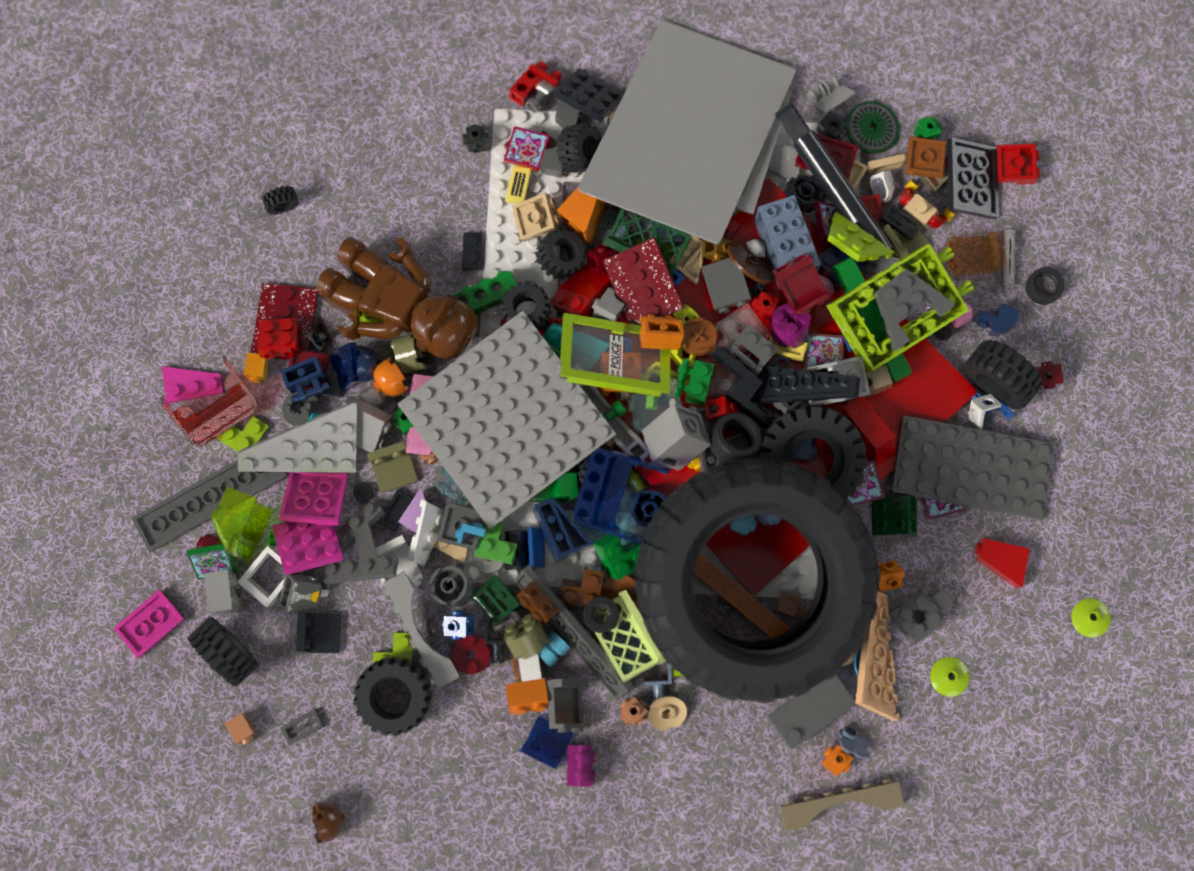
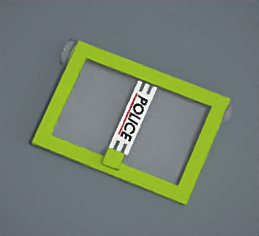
[555,313,677,397]

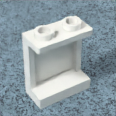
[376,535,424,587]

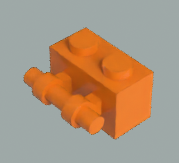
[639,314,684,350]
[505,678,549,715]

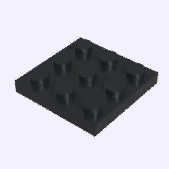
[553,68,624,123]

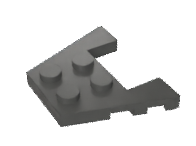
[874,269,955,351]

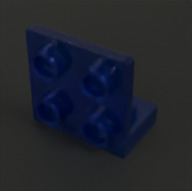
[520,716,573,769]

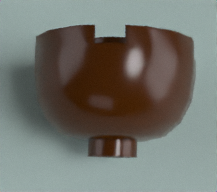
[312,801,345,843]

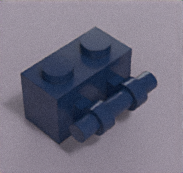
[280,356,330,403]

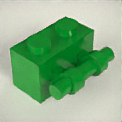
[673,359,714,407]

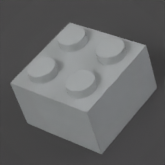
[204,570,243,616]

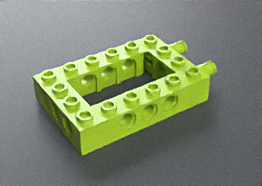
[827,243,974,372]

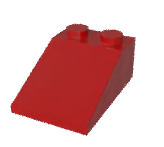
[550,265,612,317]

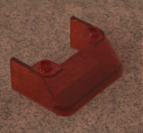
[160,355,257,447]

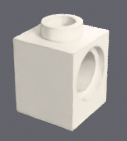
[518,655,542,682]

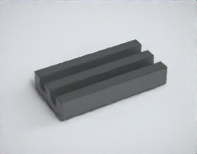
[280,709,325,746]

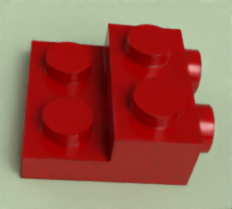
[997,144,1040,185]
[257,317,299,359]

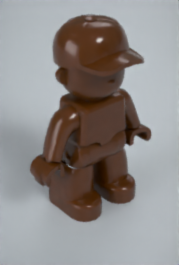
[316,237,478,360]

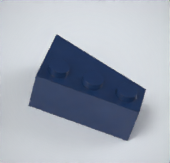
[532,498,593,563]

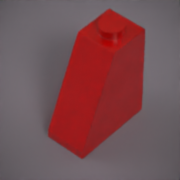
[974,538,1030,589]

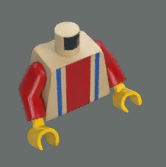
[899,179,956,230]

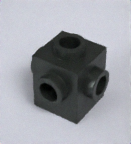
[463,124,490,153]

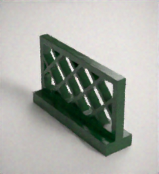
[603,208,692,277]

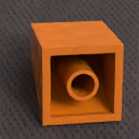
[557,187,607,246]

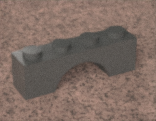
[540,100,584,179]

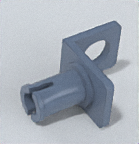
[644,662,672,702]

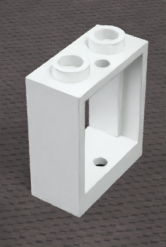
[238,545,301,607]

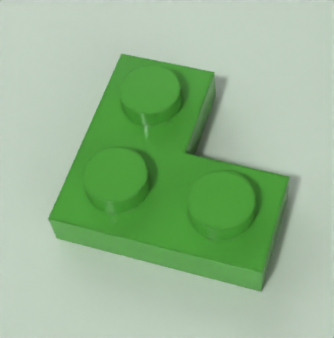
[474,522,518,565]

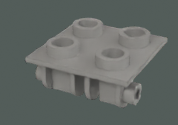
[806,75,855,113]

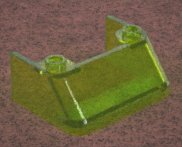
[211,487,273,563]

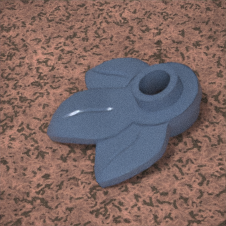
[838,726,872,759]

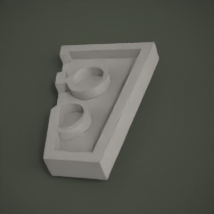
[767,144,800,180]

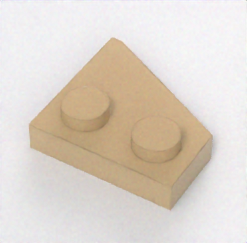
[668,234,703,285]

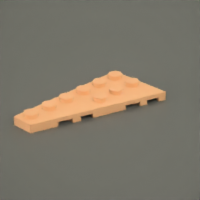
[855,591,900,721]

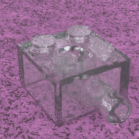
[715,303,770,359]

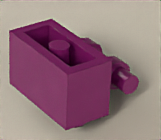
[567,745,596,787]

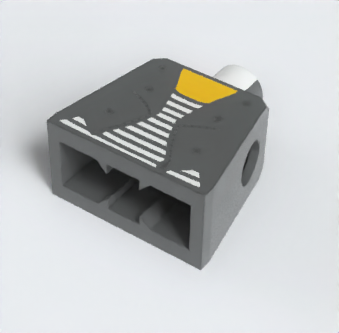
[278,572,328,614]

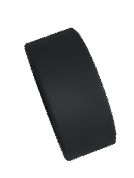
[1025,267,1064,305]

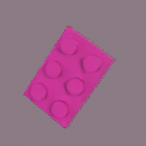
[113,589,185,659]

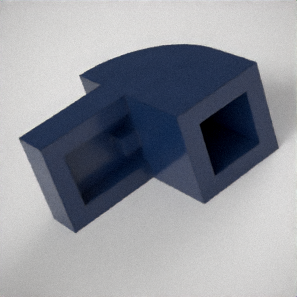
[973,304,1020,336]

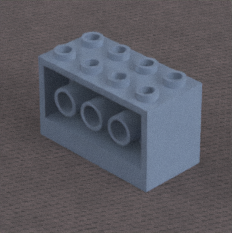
[754,195,821,290]

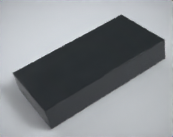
[379,489,414,532]

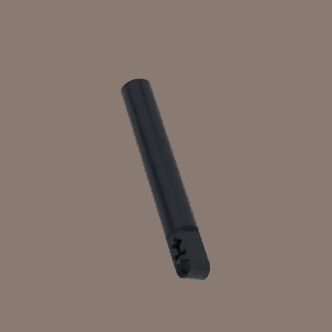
[775,102,894,261]

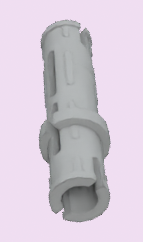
[1002,229,1017,287]

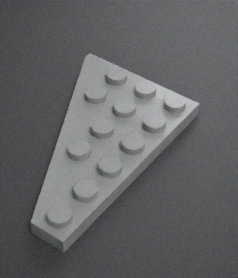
[238,400,357,473]

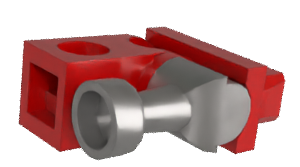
[509,60,562,113]

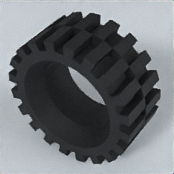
[187,616,259,687]

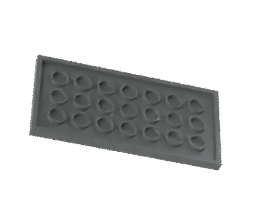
[890,416,1054,519]

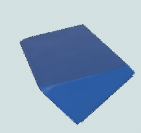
[528,527,546,569]

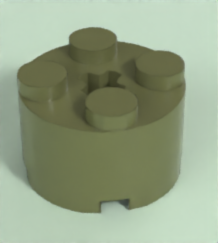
[391,333,433,374]
[503,614,550,660]

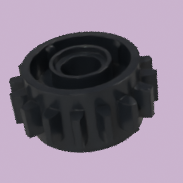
[783,175,825,214]

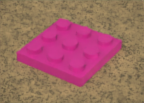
[279,472,349,526]
[272,521,343,575]

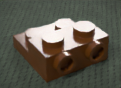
[517,580,560,626]

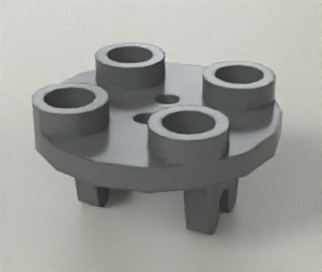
[282,390,321,426]

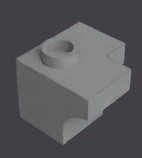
[592,287,624,321]

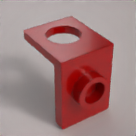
[705,396,739,421]

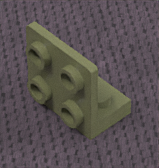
[882,224,929,262]
[367,441,418,493]

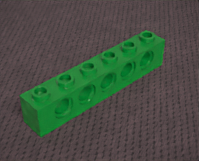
[446,270,518,314]

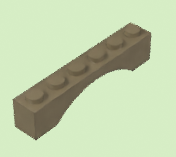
[779,778,905,831]

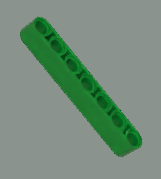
[833,257,912,384]

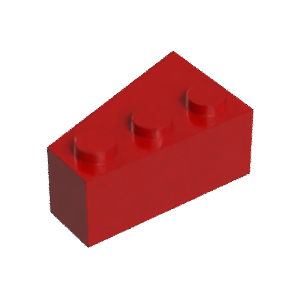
[842,396,897,466]

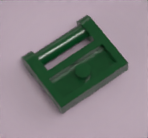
[471,574,521,627]

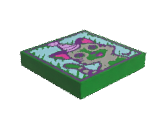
[187,543,236,580]

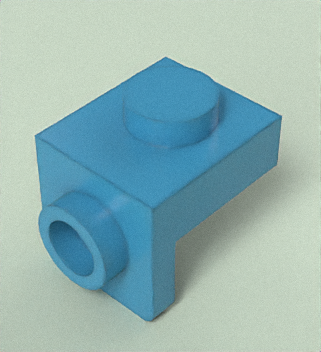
[455,522,487,544]

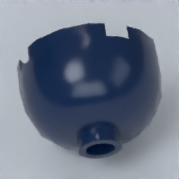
[351,345,381,383]
[630,488,666,527]

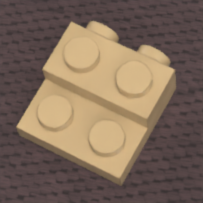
[512,193,561,242]

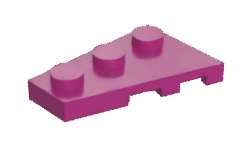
[162,366,225,404]

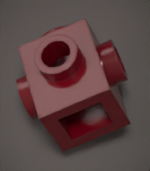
[586,244,617,274]
[1037,361,1064,389]

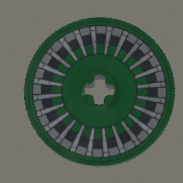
[846,101,899,154]

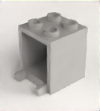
[802,356,870,406]
[642,398,712,471]

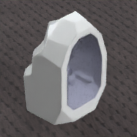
[870,170,894,203]

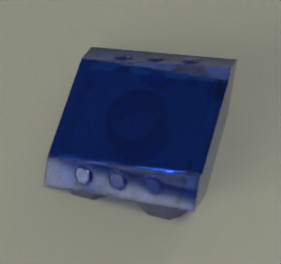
[330,342,356,391]

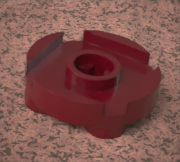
[451,635,491,675]

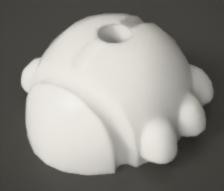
[746,239,766,258]

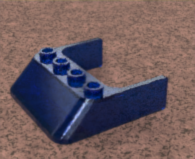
[573,448,672,544]

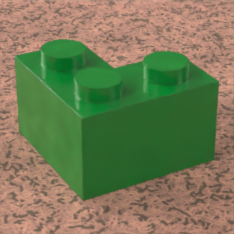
[529,470,578,503]
[593,533,641,581]

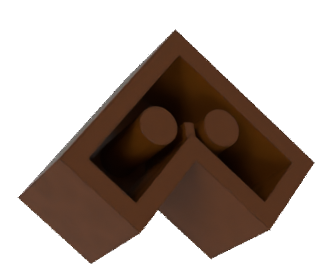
[559,563,604,608]

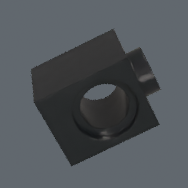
[816,110,848,140]

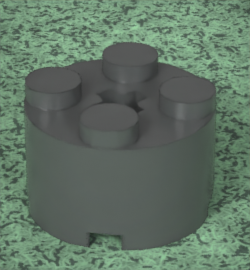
[429,566,475,607]

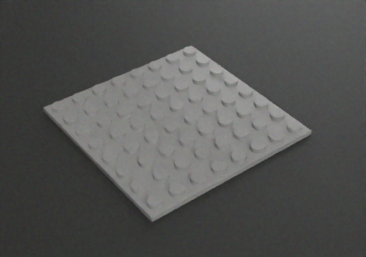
[398,311,616,529]

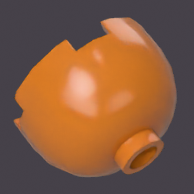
[373,358,409,397]

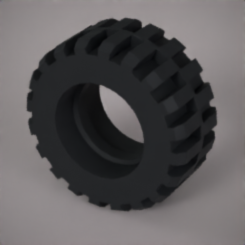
[965,340,1042,410]
[353,656,432,736]

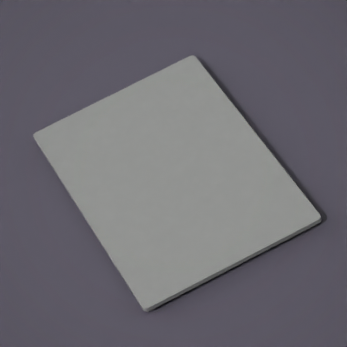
[578,20,796,244]

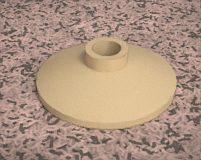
[648,696,687,731]

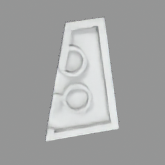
[408,500,444,566]

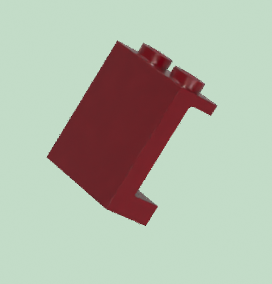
[772,252,831,315]

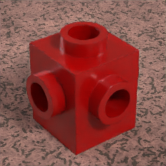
[751,292,780,322]

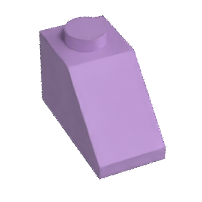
[398,489,427,534]

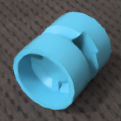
[537,630,570,668]

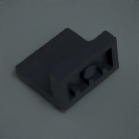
[296,611,341,653]

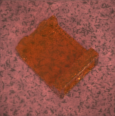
[946,231,1002,276]

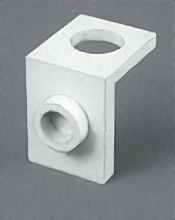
[968,394,1001,430]

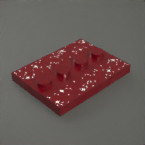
[603,238,685,326]
[251,283,318,361]

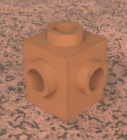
[619,697,648,726]

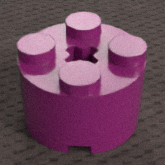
[771,303,811,348]

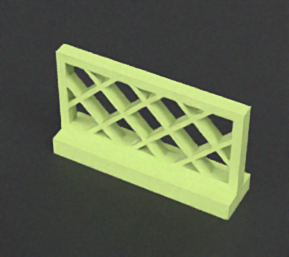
[593,590,666,683]

